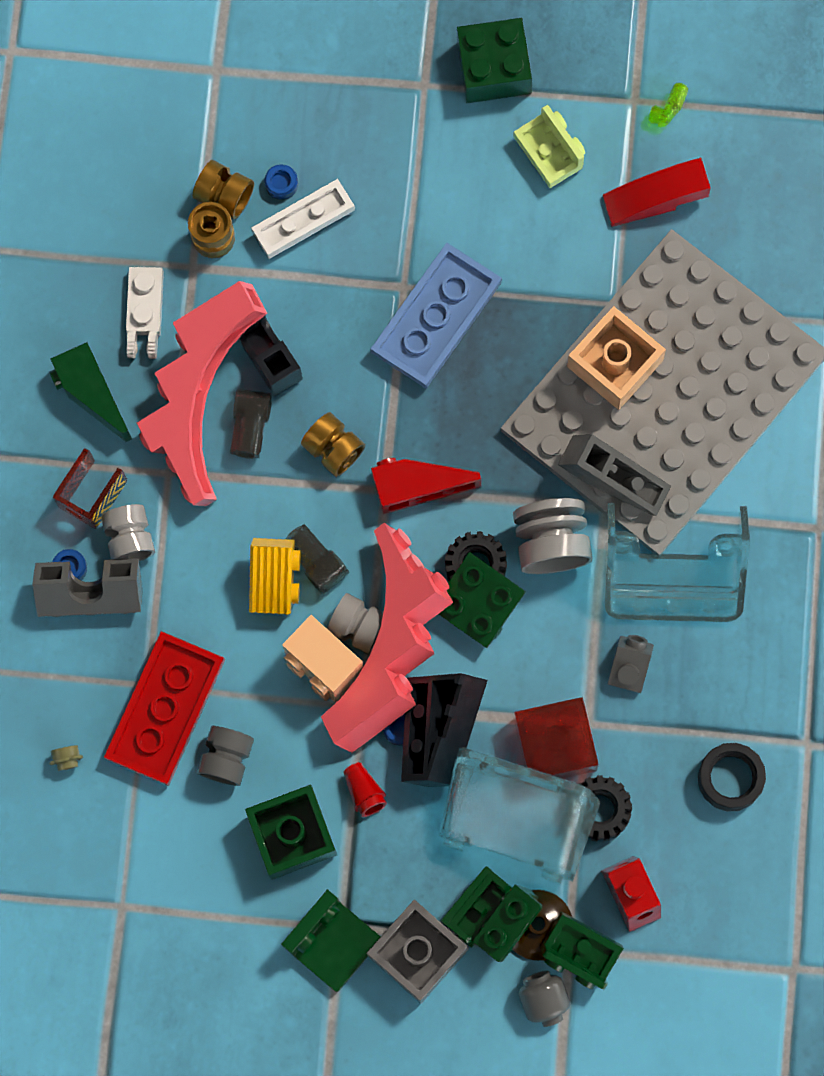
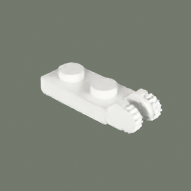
[126,267,164,359]

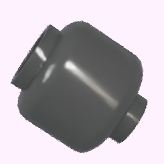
[518,970,570,1027]

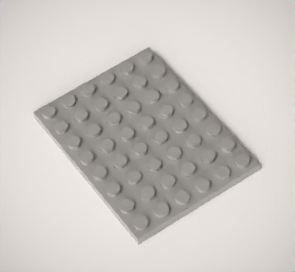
[501,229,824,558]

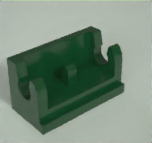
[441,866,512,948]

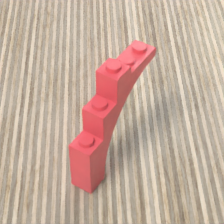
[137,281,267,506]
[321,523,453,753]

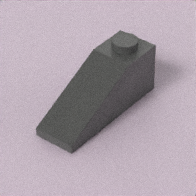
[558,434,671,516]

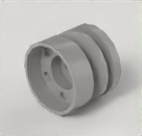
[513,498,593,574]

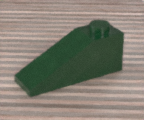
[49,342,132,442]

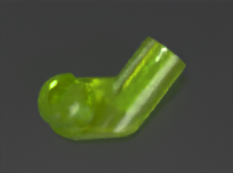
[648,83,688,127]

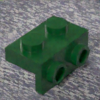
[473,884,542,962]
[540,911,624,990]

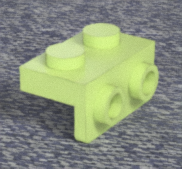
[513,105,585,188]

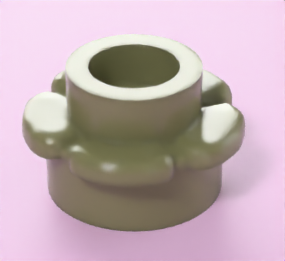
[49,745,83,771]

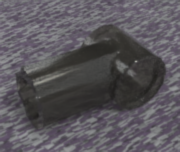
[230,389,272,459]
[286,524,350,595]

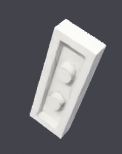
[251,179,355,259]

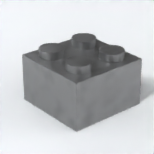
[367,899,468,1004]

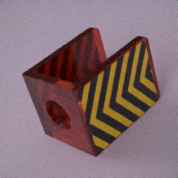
[53,448,127,530]

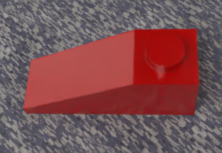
[371,458,481,514]

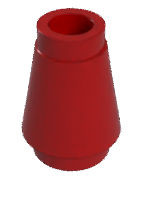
[343,762,387,817]

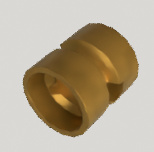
[192,160,255,219]
[188,202,235,258]
[301,412,365,477]

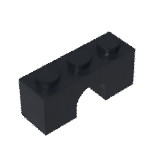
[238,316,303,397]

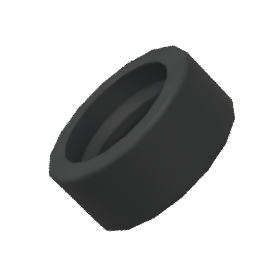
[698,743,766,812]

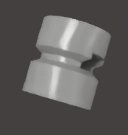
[101,504,155,561]
[327,593,383,655]

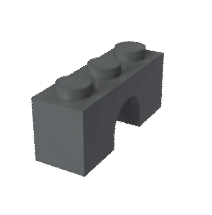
[32,558,143,617]

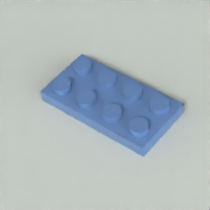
[370,243,502,389]

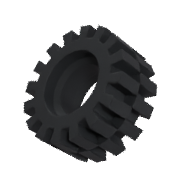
[445,531,507,581]
[568,775,632,842]

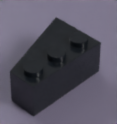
[401,673,488,787]

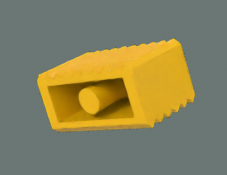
[249,538,301,615]

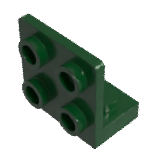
[281,889,381,992]

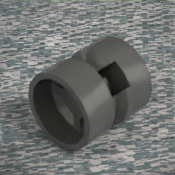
[197,726,254,786]

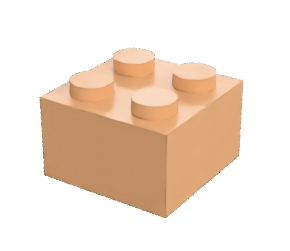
[567,306,666,410]
[282,615,363,703]

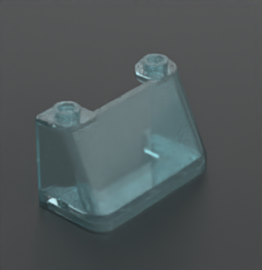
[439,748,601,884]

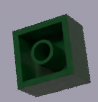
[457,18,532,103]
[245,784,337,880]

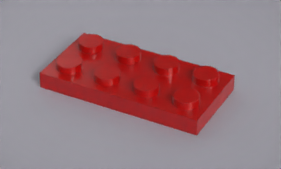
[104,631,225,786]

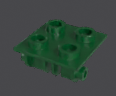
[438,552,526,648]

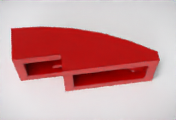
[603,157,711,227]

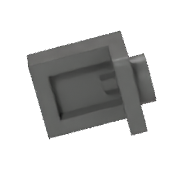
[608,635,654,693]

